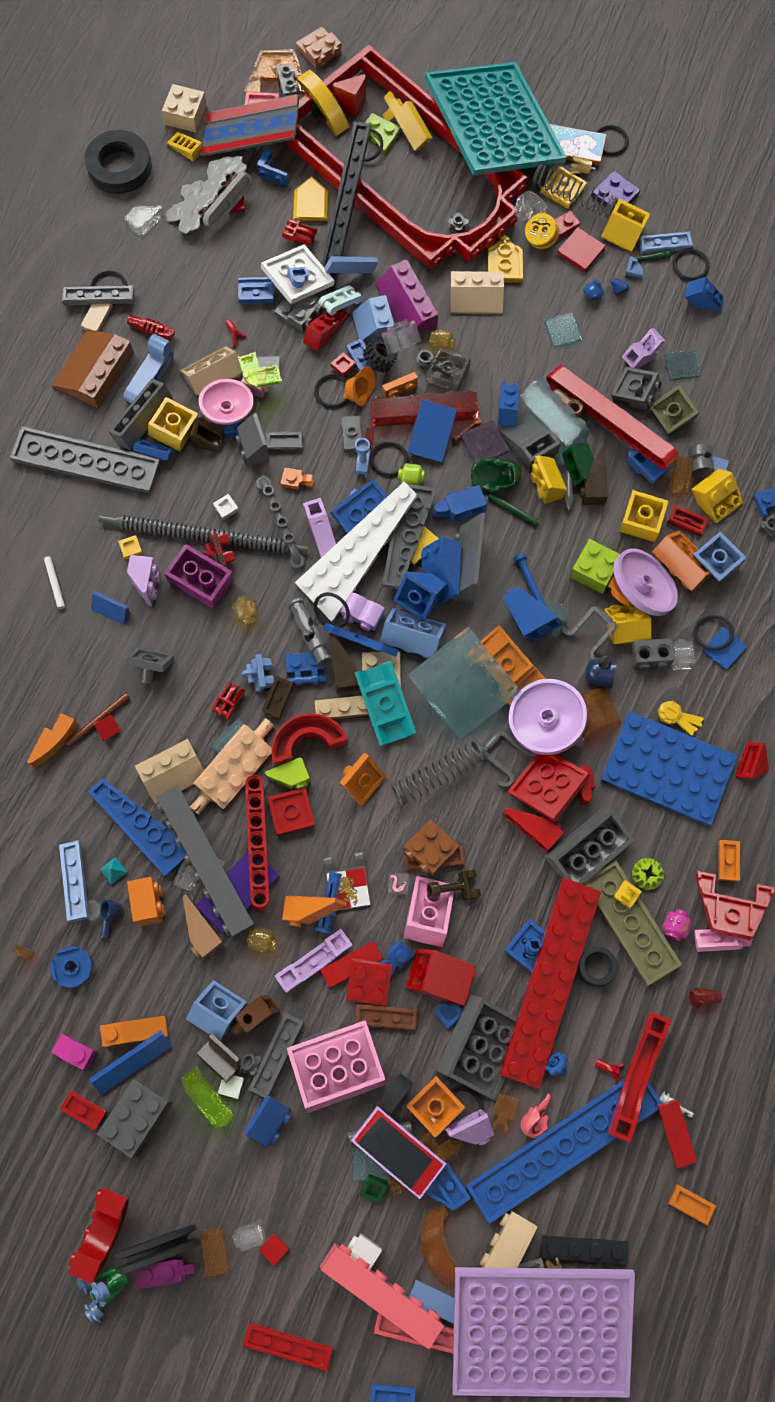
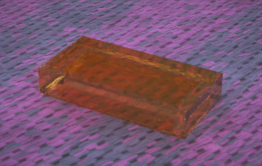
[669,456,694,495]
[201,1227,228,1277]

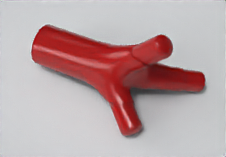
[225,319,246,347]
[595,1059,624,1083]

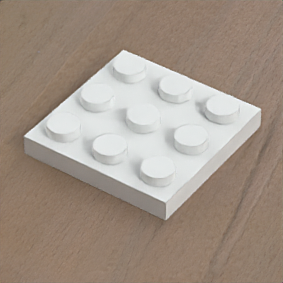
[261,245,335,304]

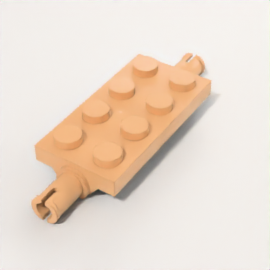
[190,718,274,815]

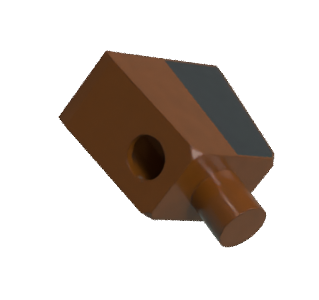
[230,995,280,1037]

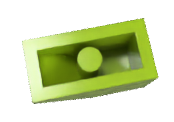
[265,757,311,790]

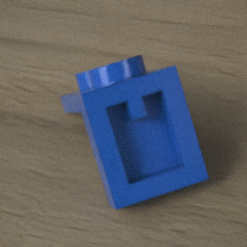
[257,149,290,187]

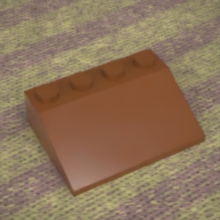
[51,330,134,408]

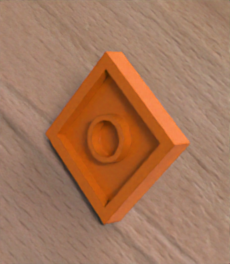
[340,753,386,806]

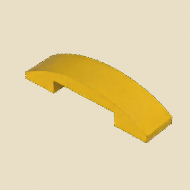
[296,70,349,137]

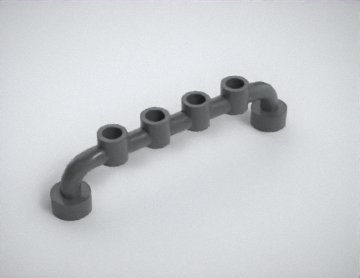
[256,476,305,570]

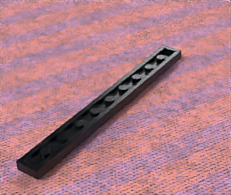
[321,122,372,291]

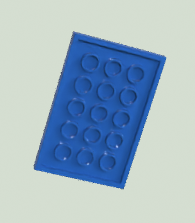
[600,711,738,827]

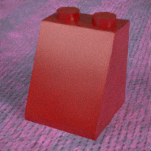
[405,949,476,1005]

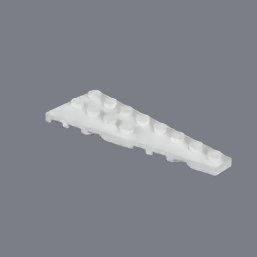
[295,482,417,623]

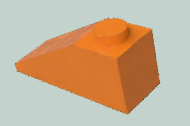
[282,896,347,927]
[100,1016,168,1048]

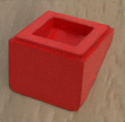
[94,714,120,741]

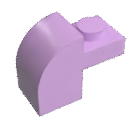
[622,328,665,368]

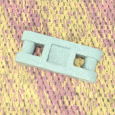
[318,285,363,315]

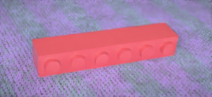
[320,1243,444,1349]

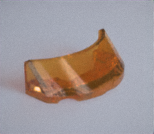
[420,1203,459,1291]

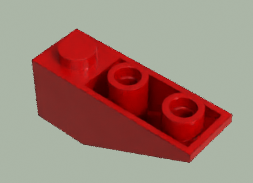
[303,308,349,351]

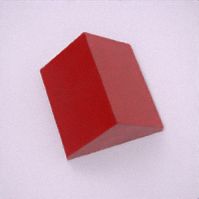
[333,74,366,118]

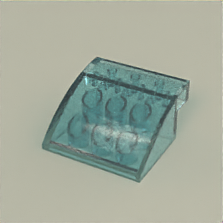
[408,627,521,739]

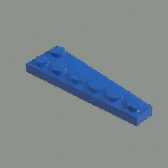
[88,778,187,877]

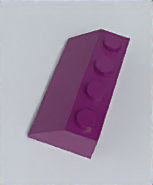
[375,259,438,339]

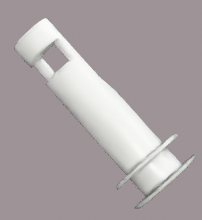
[660,1091,694,1118]

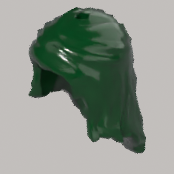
[470,457,521,494]

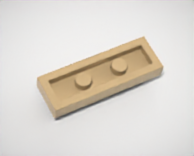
[315,696,369,719]

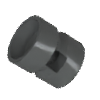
[688,444,715,478]

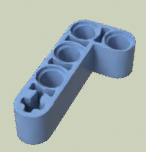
[123,334,174,403]

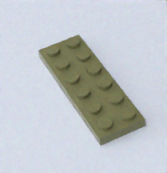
[584,861,682,986]

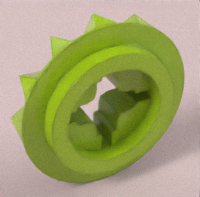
[632,858,664,890]

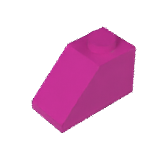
[52,1033,98,1071]

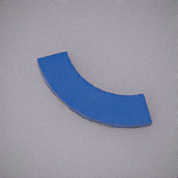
[323,623,398,657]

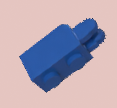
[497,381,519,427]
[433,485,487,522]

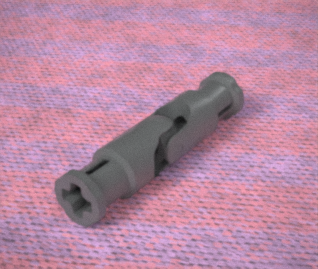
[287,598,333,668]

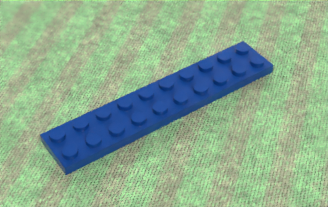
[466,1079,662,1224]

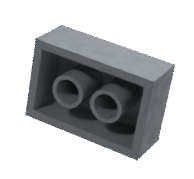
[97,1079,171,1158]

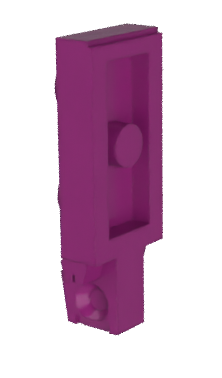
[135,1258,196,1290]

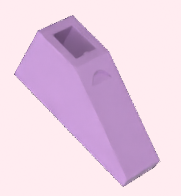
[303,498,336,558]

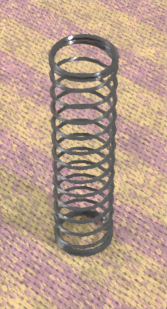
[532,163,618,219]
[391,738,487,806]

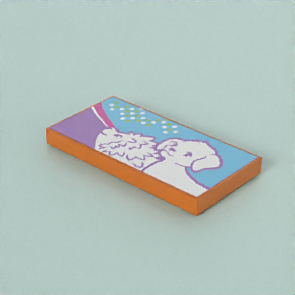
[549,124,607,166]

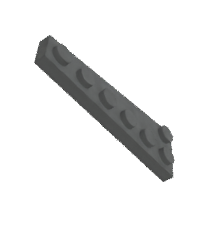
[382,483,437,589]

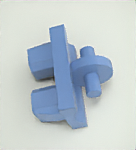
[242,654,274,693]

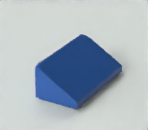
[91,591,130,624]

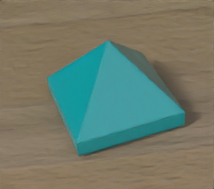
[99,857,127,885]

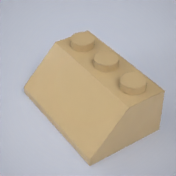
[450,271,504,314]
[180,346,245,396]
[135,739,204,805]
[480,1210,537,1268]

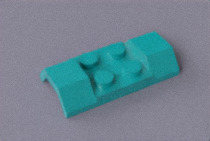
[355,660,416,746]

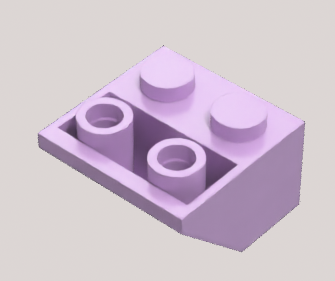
[127,555,161,606]

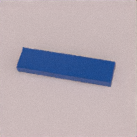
[90,1030,172,1095]

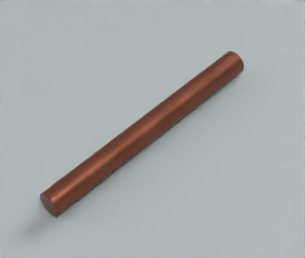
[65,693,130,747]

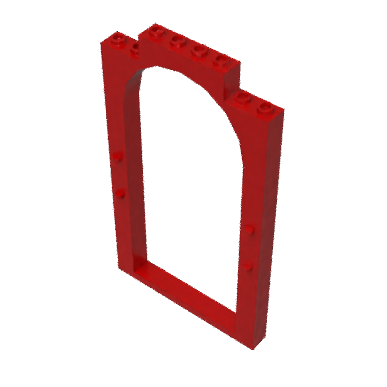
[283,44,527,270]

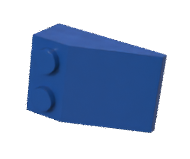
[421,536,462,605]

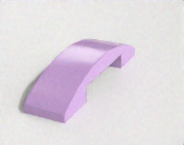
[274,929,352,993]

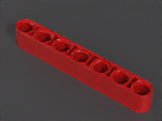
[245,775,269,912]

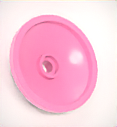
[199,379,253,425]

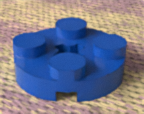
[50,946,93,988]

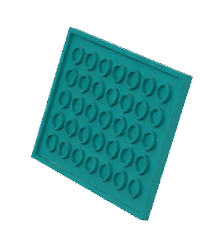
[424,62,567,176]

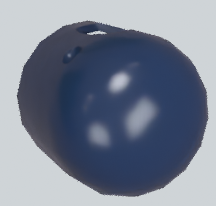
[585,659,617,688]

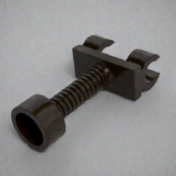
[427,869,481,900]

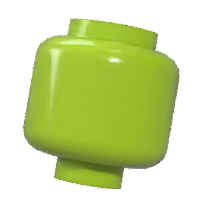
[398,463,425,486]

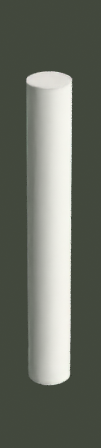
[44,556,65,609]

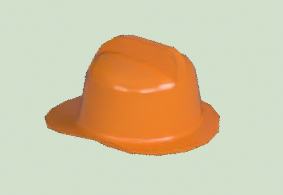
[343,366,376,406]

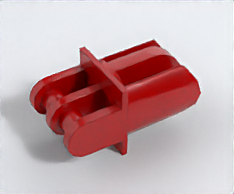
[282,220,318,246]
[211,681,245,720]
[579,765,596,805]

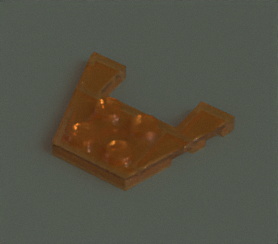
[245,49,308,96]

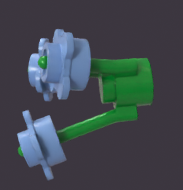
[76,1267,128,1323]

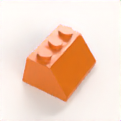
[652,531,712,591]

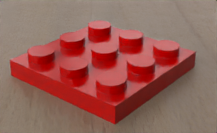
[508,754,590,822]

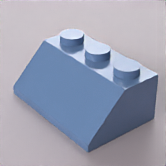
[380,608,446,658]

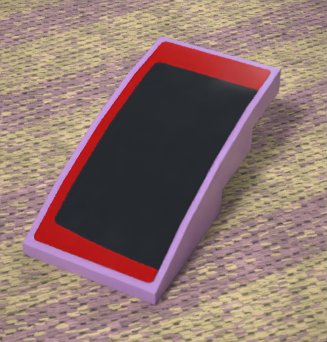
[351,1106,446,1199]

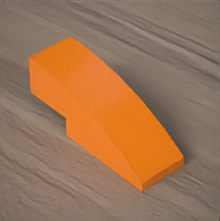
[27,714,79,768]

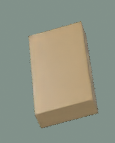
[81,304,113,331]

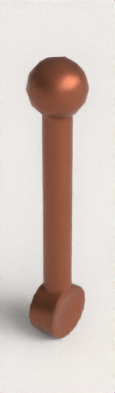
[452,417,481,443]

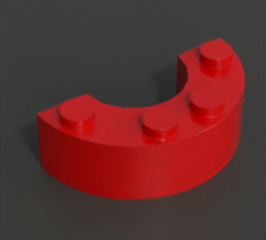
[271,713,349,768]
[68,1187,129,1284]

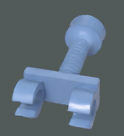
[355,438,370,478]

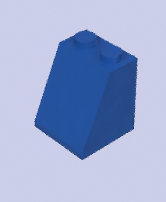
[503,587,565,642]

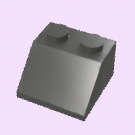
[235,413,269,467]

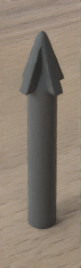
[564,467,574,510]

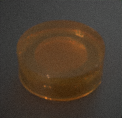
[13,944,35,960]

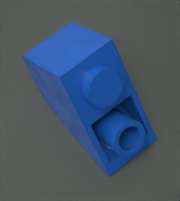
[685,277,724,312]

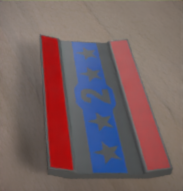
[200,94,299,157]

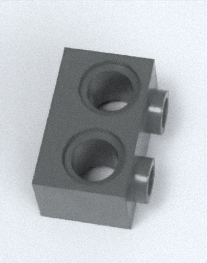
[631,638,675,670]

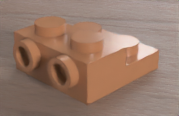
[296,27,342,69]

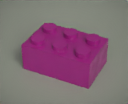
[164,544,235,609]

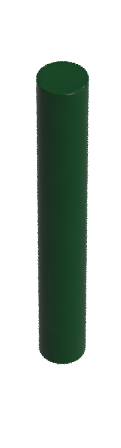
[488,494,538,526]

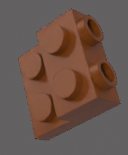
[404,819,460,876]

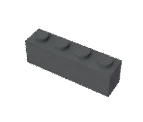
[108,379,173,451]

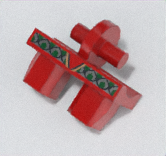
[202,533,235,567]

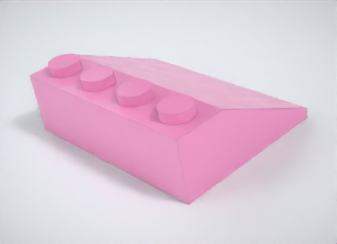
[287,1020,387,1113]

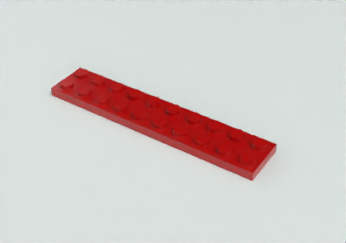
[499,877,601,1088]

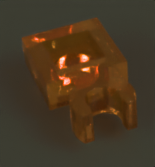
[492,1093,519,1134]

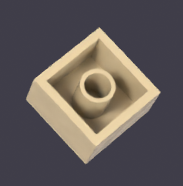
[162,84,207,133]

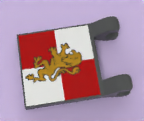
[324,852,371,911]

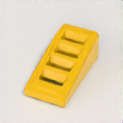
[167,132,203,162]

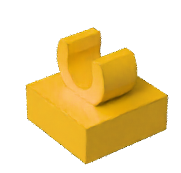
[613,880,642,909]

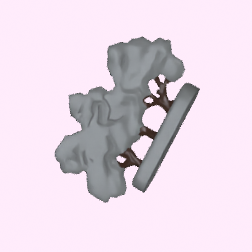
[166,156,252,233]

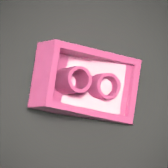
[403,876,454,947]

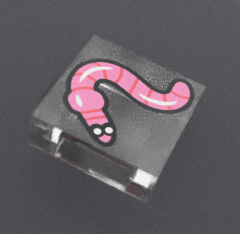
[388,873,409,895]

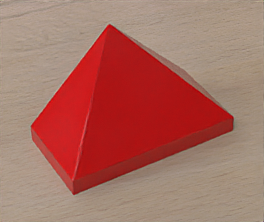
[735,742,769,780]

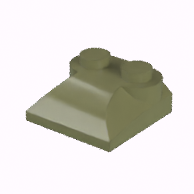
[649,384,700,434]

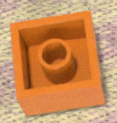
[127,877,166,927]

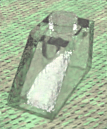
[123,205,165,240]
[232,1218,267,1252]

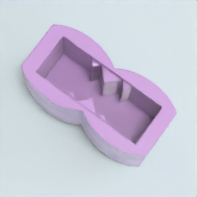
[341,592,385,631]

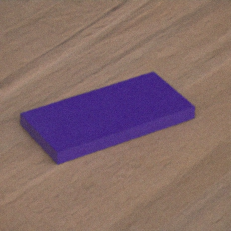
[195,852,280,934]

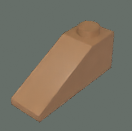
[183,895,224,959]

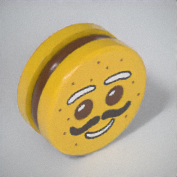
[525,213,559,249]

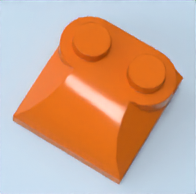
[406,1076,465,1138]

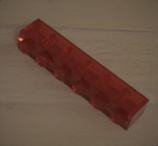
[369,390,479,427]

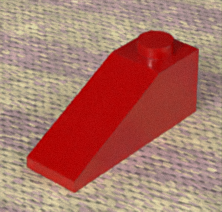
[502,808,564,853]

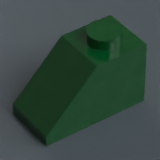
[562,443,595,487]

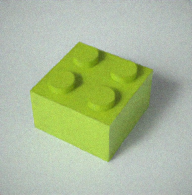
[570,539,620,594]

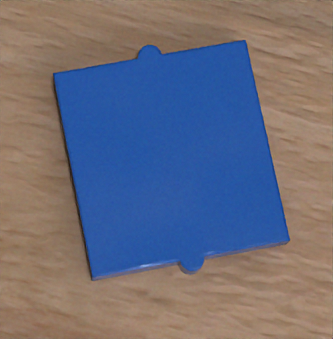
[702,627,747,670]

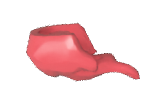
[521,1093,551,1138]

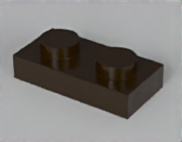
[262,676,295,719]

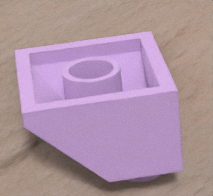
[444,1109,494,1145]

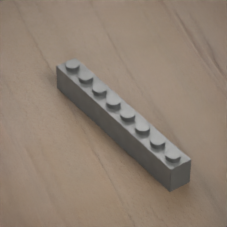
[156,785,255,938]

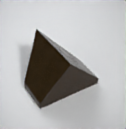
[190,416,225,452]

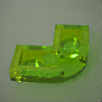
[238,352,282,387]

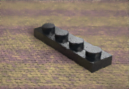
[541,1235,628,1264]

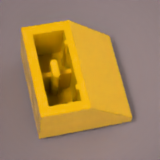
[601,199,650,252]
[530,455,567,504]
[691,469,744,523]
[604,604,651,644]

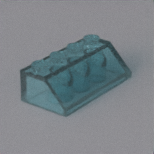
[520,380,589,447]

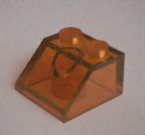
[581,688,622,737]

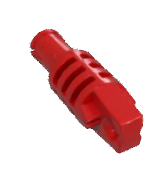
[127,314,175,341]

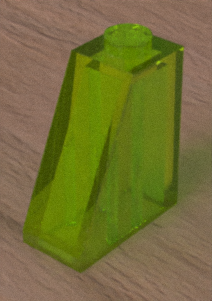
[181,1066,233,1129]

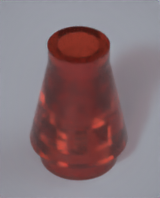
[689,987,722,1008]

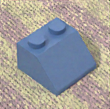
[352,295,394,343]
[693,532,747,582]
[186,980,247,1041]

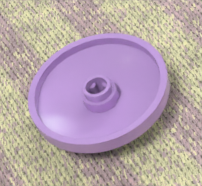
[614,549,678,616]
[509,679,587,755]

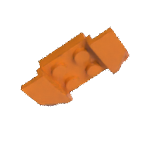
[467,625,546,705]

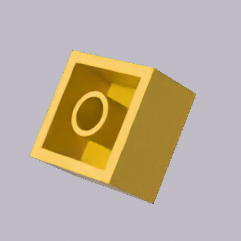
[148,397,198,452]
[619,490,668,542]

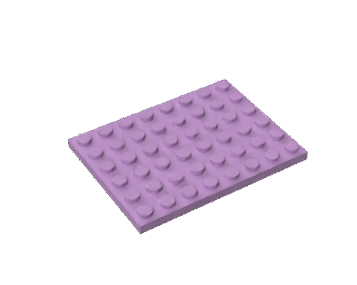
[452,1267,635,1397]

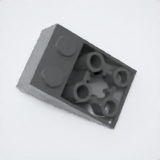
[498,411,561,471]

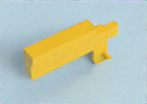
[383,92,432,151]

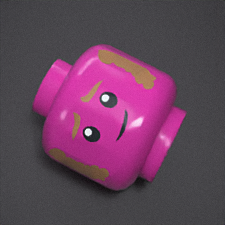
[662,909,692,941]

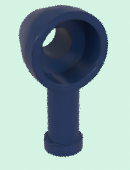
[100,900,123,938]

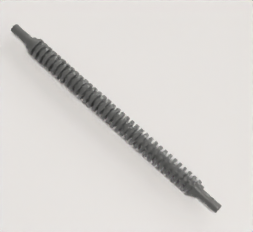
[98,515,308,554]

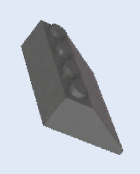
[452,513,485,605]
[435,994,517,1101]

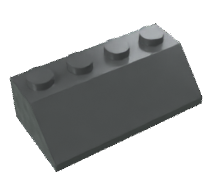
[544,807,634,884]

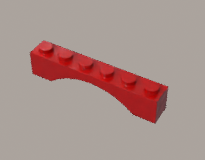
[606,1012,671,1143]

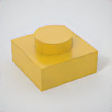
[118,535,143,560]

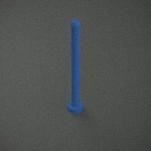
[513,553,547,607]

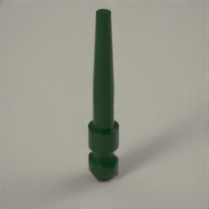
[635,251,671,261]

